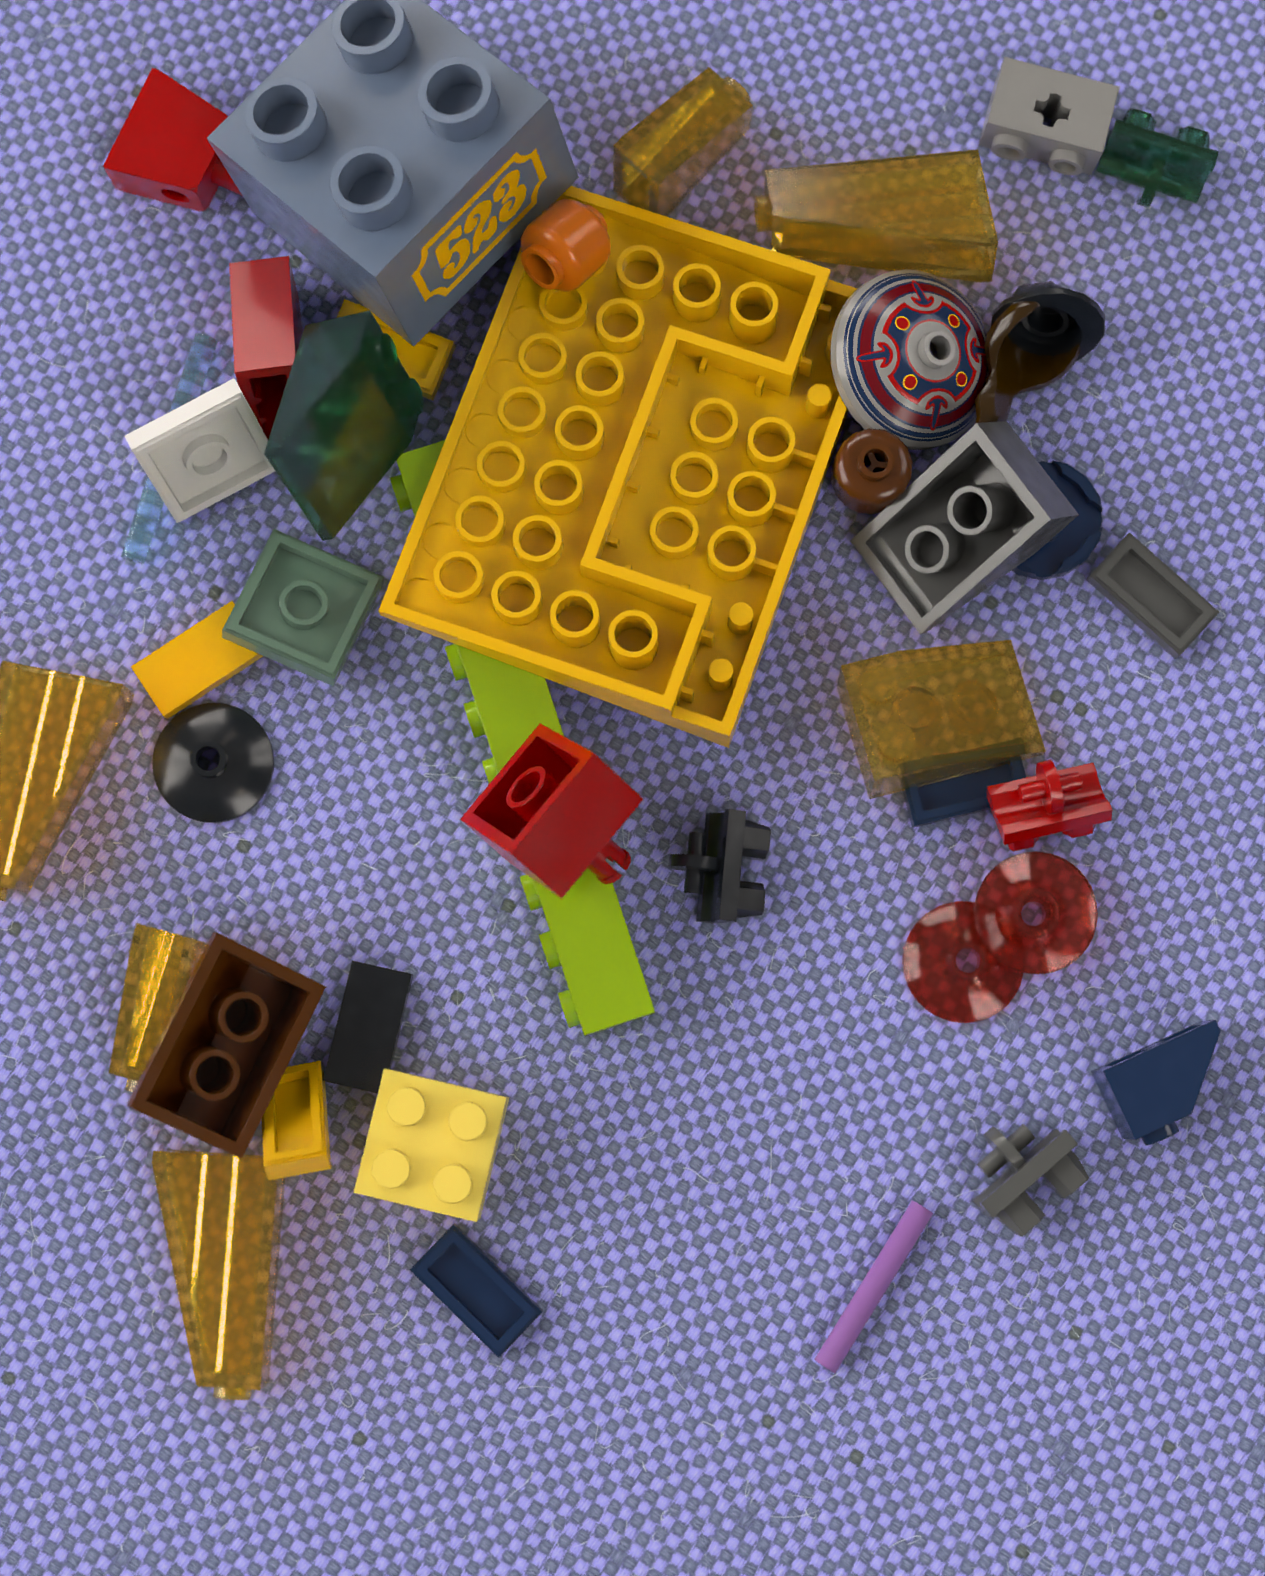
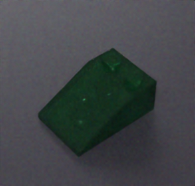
[264,311,424,541]

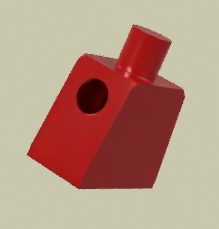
[103,67,242,211]

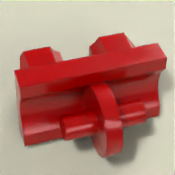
[987,760,1112,852]

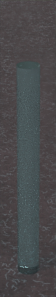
[121,333,218,565]

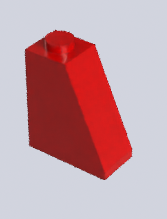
[229,256,316,449]

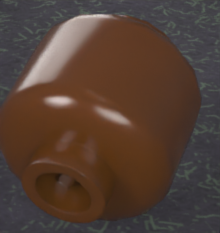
[831,428,913,514]

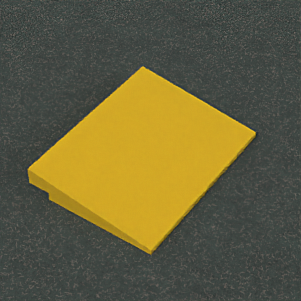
[378,186,857,748]

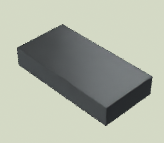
[1086,532,1219,659]

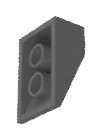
[850,421,1079,634]

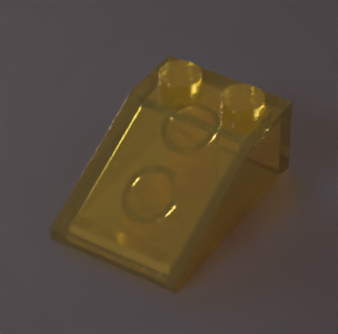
[837,640,1046,799]

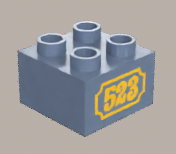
[207,0,578,347]

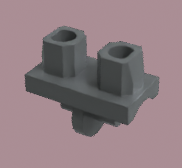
[972,1124,1089,1237]

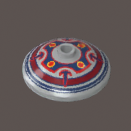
[830,270,989,450]

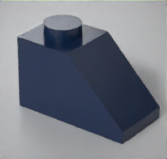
[1091,1020,1221,1146]

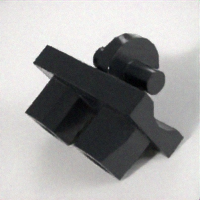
[668,809,771,924]

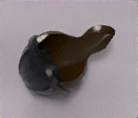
[974,281,1105,425]

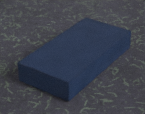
[897,740,1026,828]
[410,1223,543,1358]

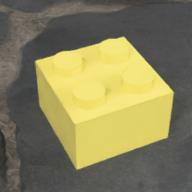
[353,1069,510,1222]

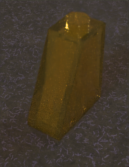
[613,67,753,217]
[109,923,208,1092]

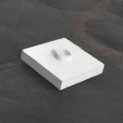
[125,378,282,523]

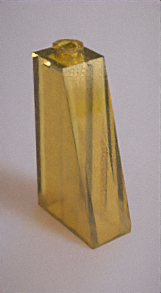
[754,149,998,283]
[0,661,134,901]
[152,1149,285,1400]

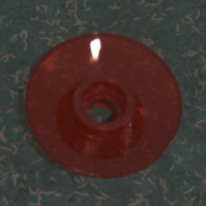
[974,852,1098,974]
[902,901,1025,1023]

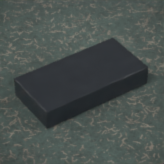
[323,960,413,1093]

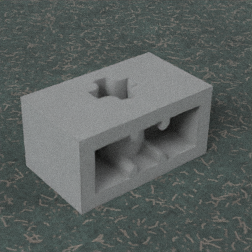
[978,57,1119,175]

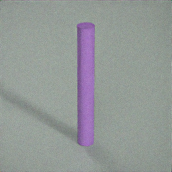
[814,1200,933,1373]

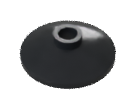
[152,703,274,823]

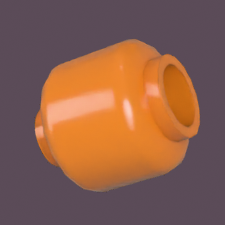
[521,199,611,292]

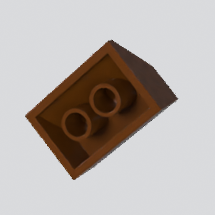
[126,932,326,1159]

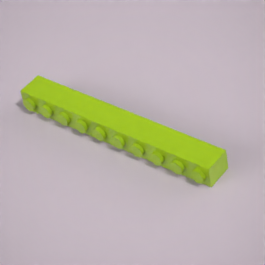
[390,440,655,1037]

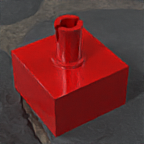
[460,723,644,899]

